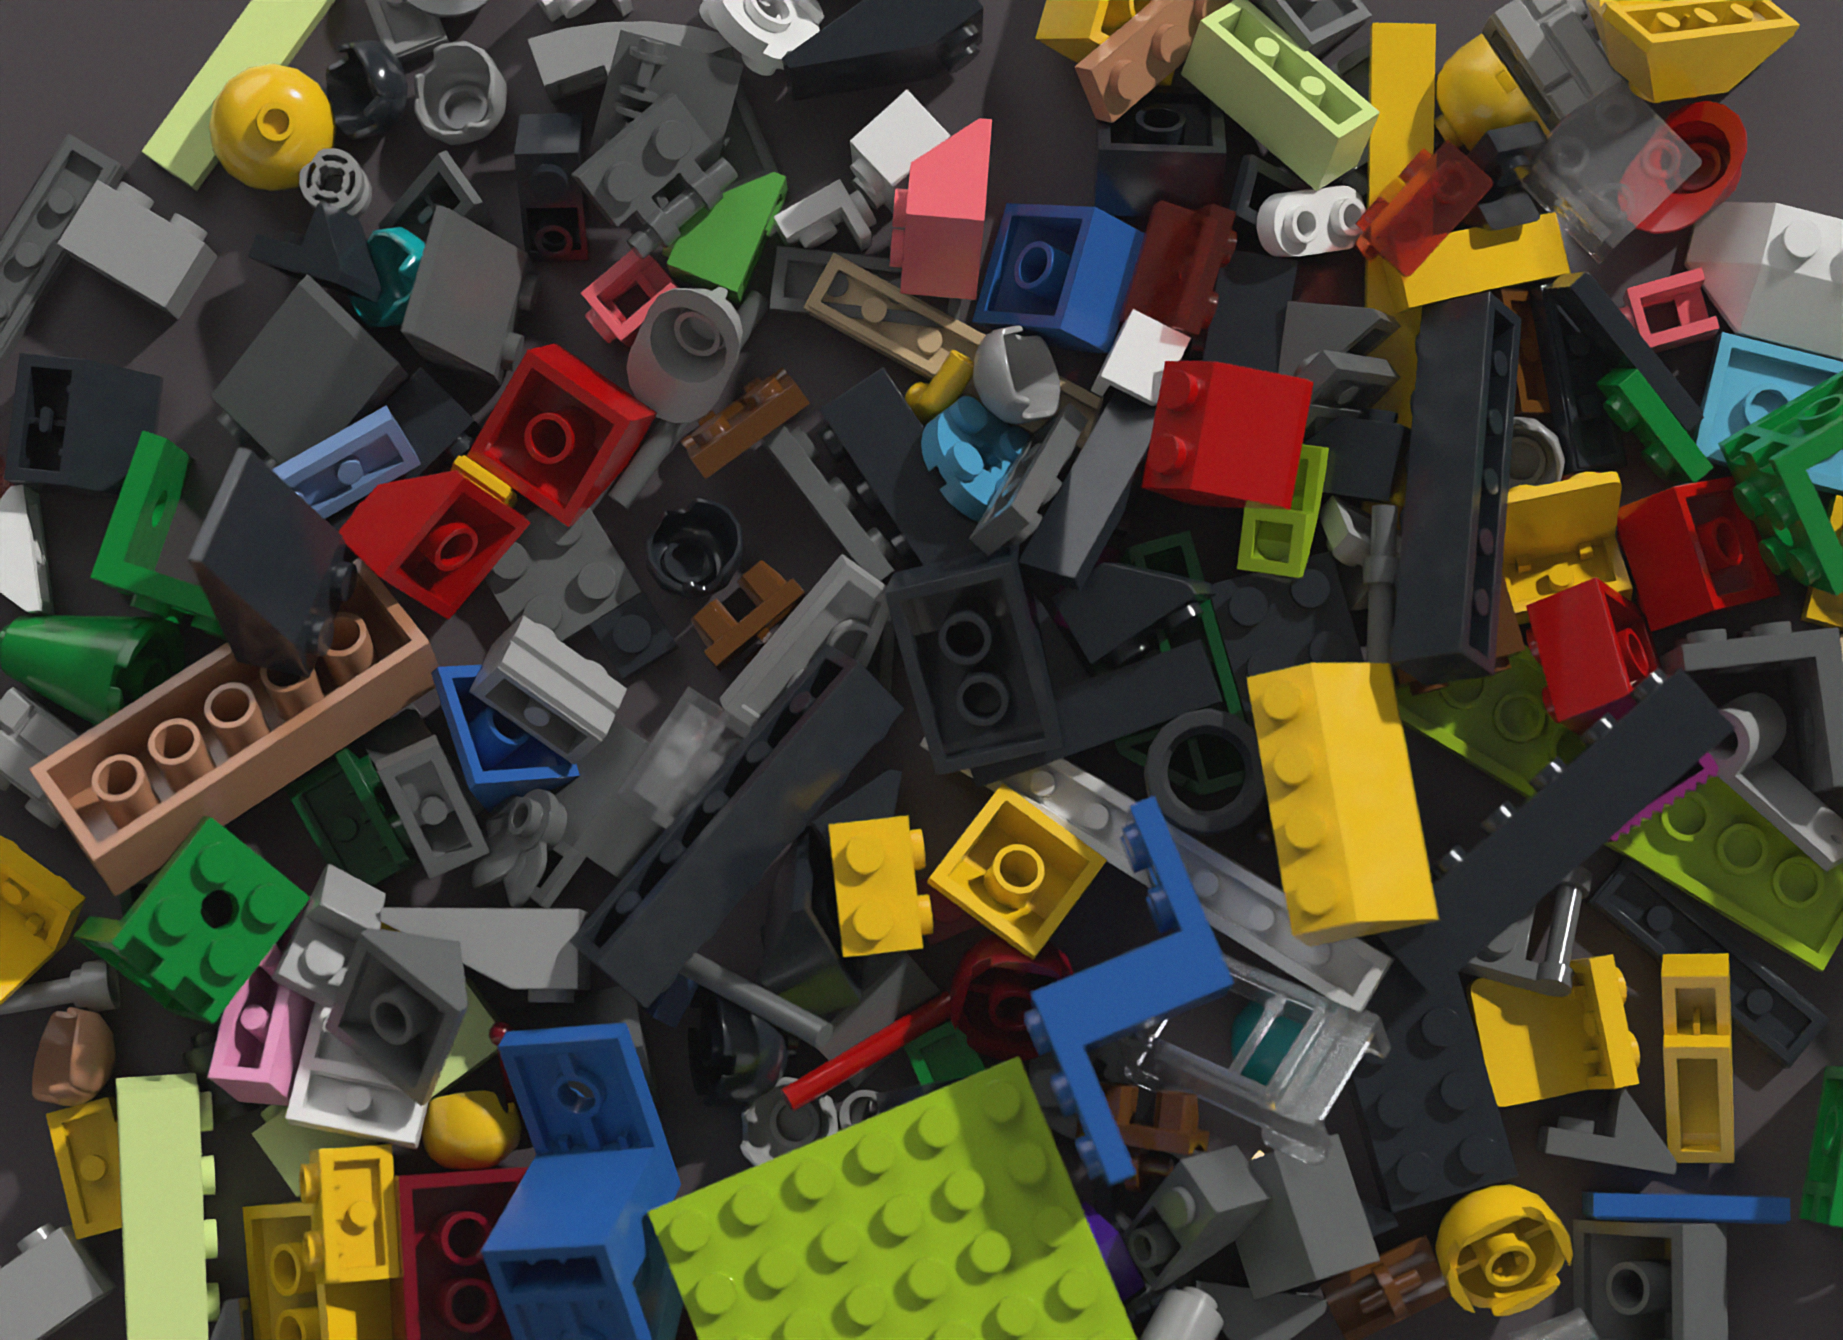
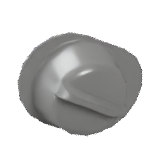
[626,287,743,423]

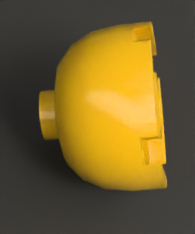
[1434,33,1552,152]
[209,64,337,191]
[1435,1184,1573,1316]

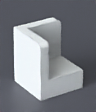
[1091,309,1191,406]

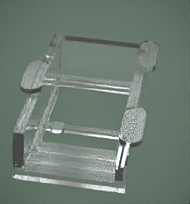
[1115,952,1391,1166]

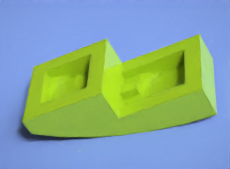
[1237,444,1329,578]

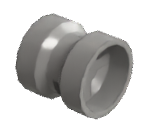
[299,149,372,219]

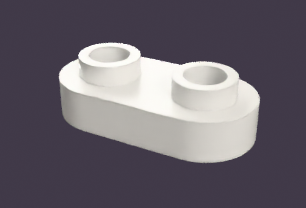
[1257,186,1367,257]

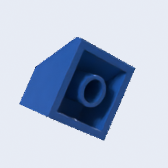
[972,203,1145,354]

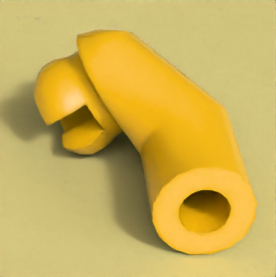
[904,350,974,425]

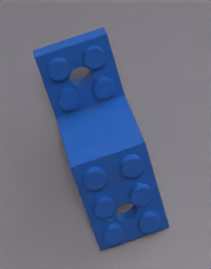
[1024,796,1234,1189]
[481,1023,681,1340]

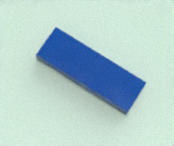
[1582,1191,1790,1224]

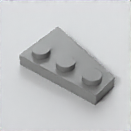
[719,554,890,729]

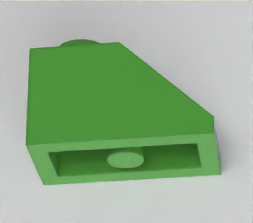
[662,172,788,305]

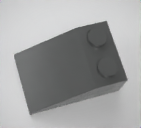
[401,206,541,386]

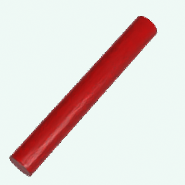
[780,991,951,1112]

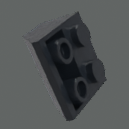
[4,353,164,500]

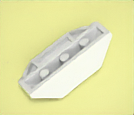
[1684,202,1843,362]

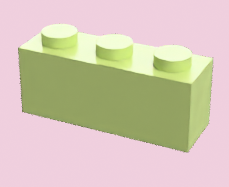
[1181,0,1380,191]

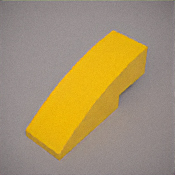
[1381,212,1570,314]
[1661,954,1734,1163]

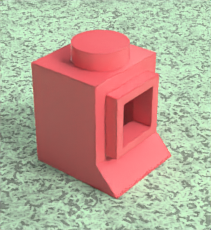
[581,250,679,347]
[1619,267,1719,353]

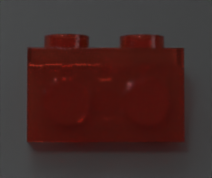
[1353,139,1493,277]
[1120,200,1237,337]

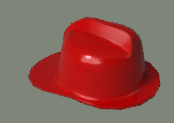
[1616,101,1747,234]

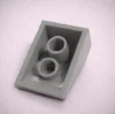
[381,908,592,1003]

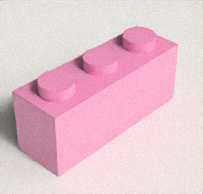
[208,896,315,1106]

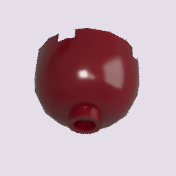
[950,934,1075,1061]

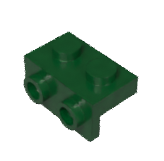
[285,748,418,888]

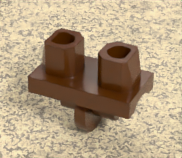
[691,560,805,672]
[1075,1081,1210,1193]
[1318,1234,1451,1340]

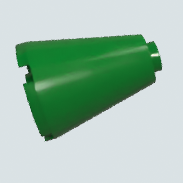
[0,615,185,726]

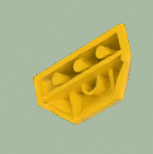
[1585,0,1800,103]

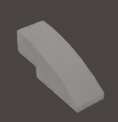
[528,21,735,102]

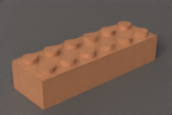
[29,557,439,897]

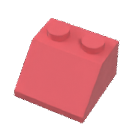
[889,118,992,300]

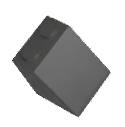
[211,275,410,470]

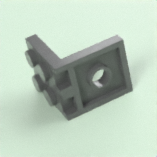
[1659,622,1843,794]

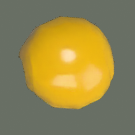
[421,1090,522,1171]

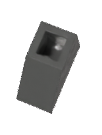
[1121,1145,1272,1291]

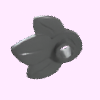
[470,789,567,909]

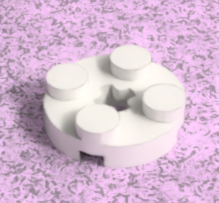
[699,0,824,76]

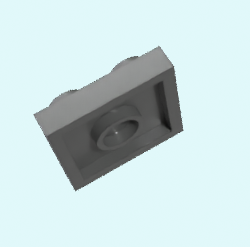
[484,507,642,644]

